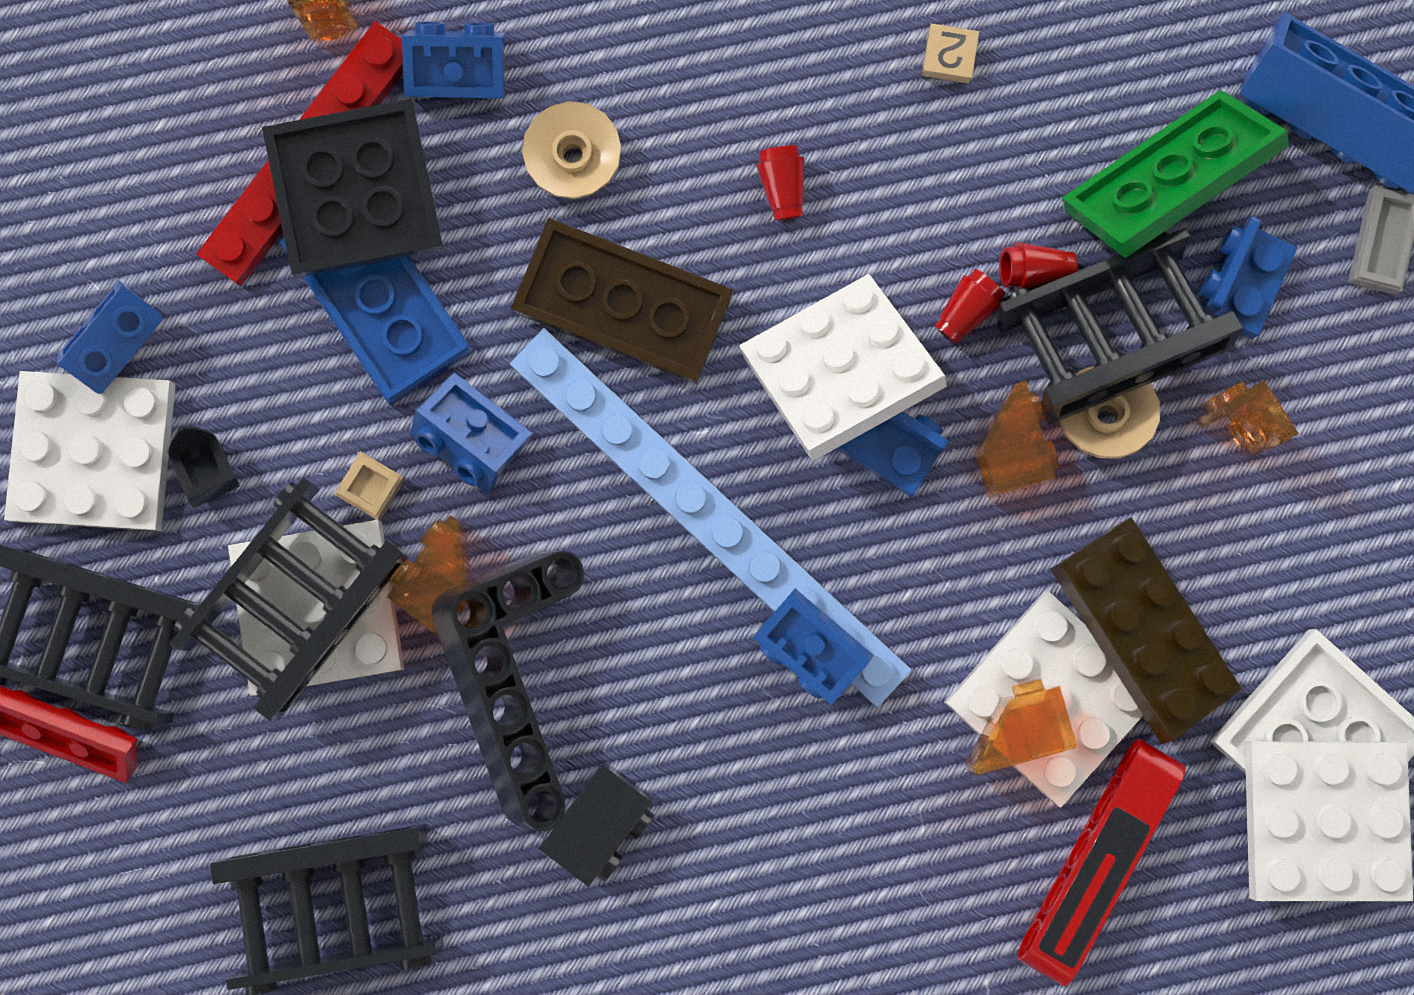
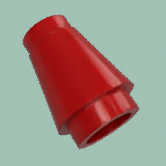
[756,145,804,221]
[999,242,1078,291]
[934,268,1006,345]

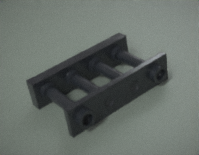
[997,228,1242,425]
[169,477,408,721]
[0,545,200,730]
[210,824,444,995]

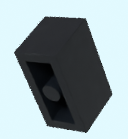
[539,762,654,887]

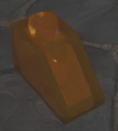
[965,678,1078,776]

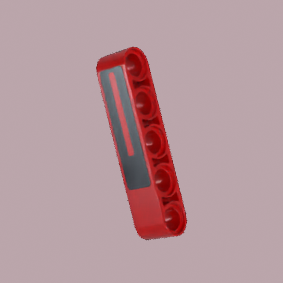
[1017,738,1186,986]

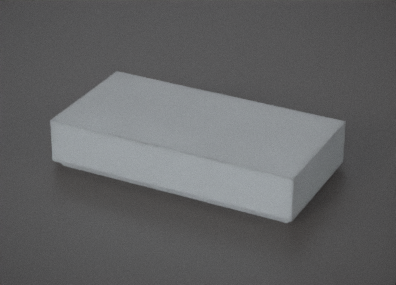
[1348,185,1414,295]

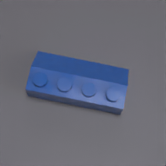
[1239,12,1414,194]

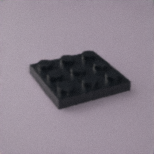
[262,99,444,278]

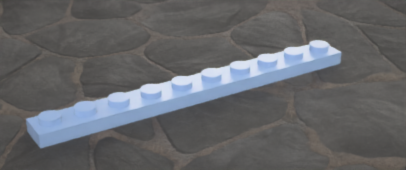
[509,328,912,708]

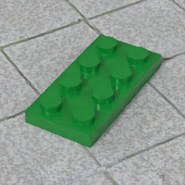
[1062,90,1289,258]

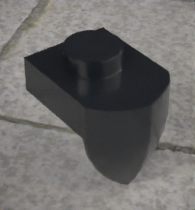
[167,426,241,508]

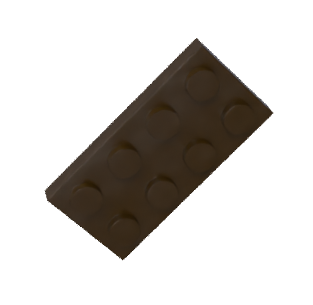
[511,217,734,385]
[1050,517,1242,744]

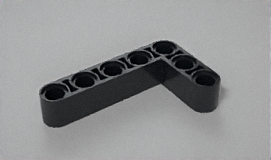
[432,551,584,831]

